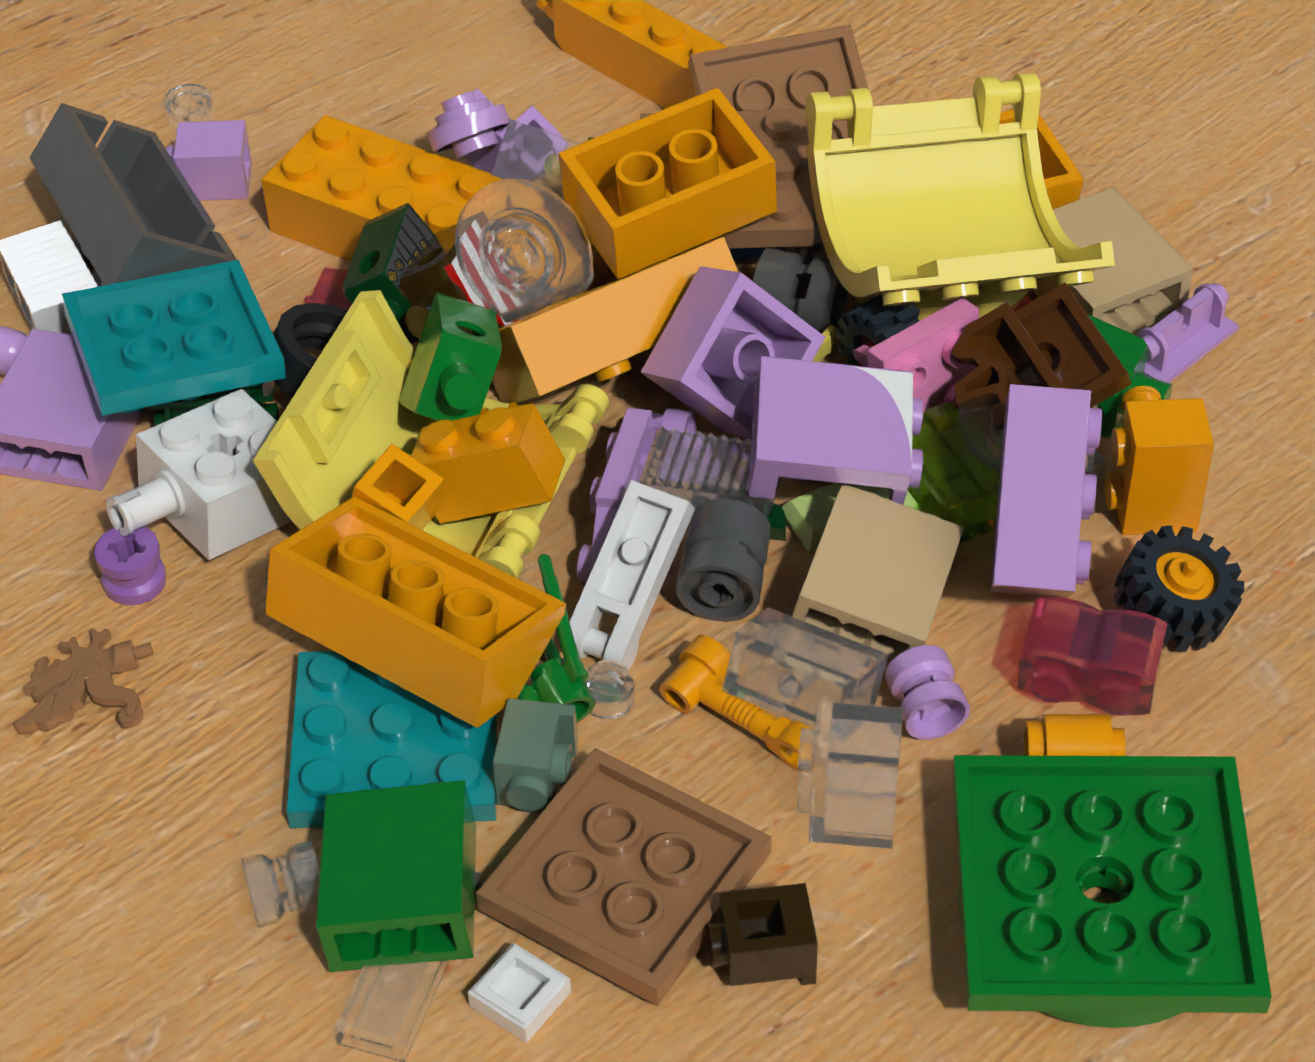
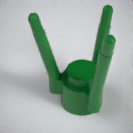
[518,554,595,723]

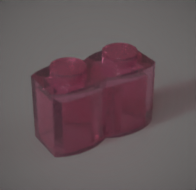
[1017,597,1168,716]

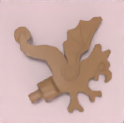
[14,628,154,734]

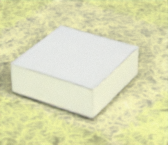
[468,943,571,1043]

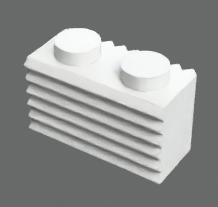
[0,220,102,335]

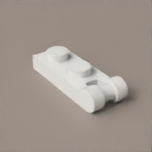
[570,480,695,675]

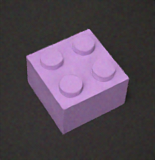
[641,266,825,439]

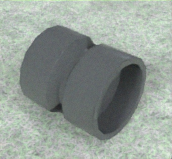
[753,248,848,334]
[676,498,771,622]

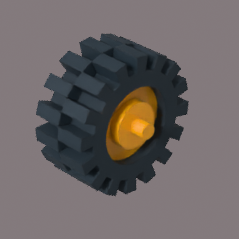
[1114,525,1244,652]

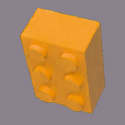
[558,87,777,279]

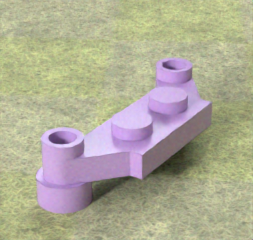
[577,408,696,583]

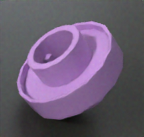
[426,91,511,160]

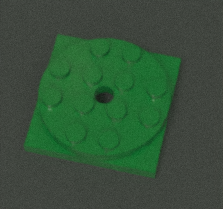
[952,755,1272,1028]

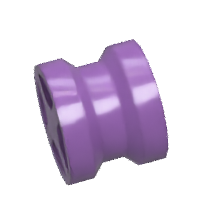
[94,526,166,605]

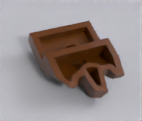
[951,283,1131,430]

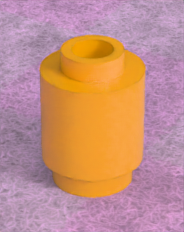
[1024,714,1126,756]

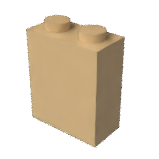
[1032,187,1193,334]
[786,483,964,671]

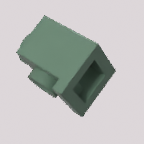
[493,698,578,812]

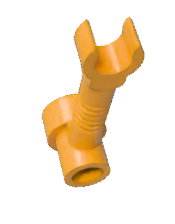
[659,635,819,772]

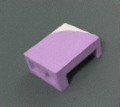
[748,356,923,505]

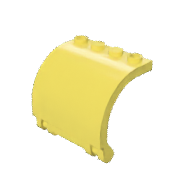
[805,73,1115,306]
[253,290,609,578]

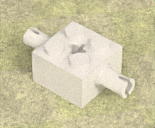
[106,389,292,560]

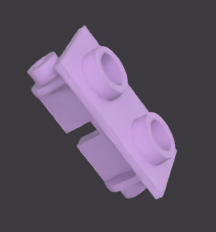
[1136,283,1239,383]

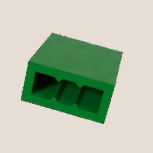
[316,780,476,972]

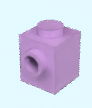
[166,120,252,201]

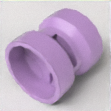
[885,645,970,740]

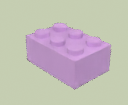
[990,384,1102,598]

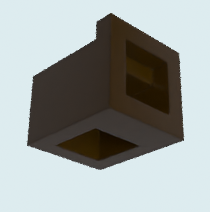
[707,883,818,986]

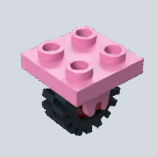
[836,295,979,443]

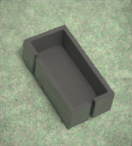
[29,103,237,286]

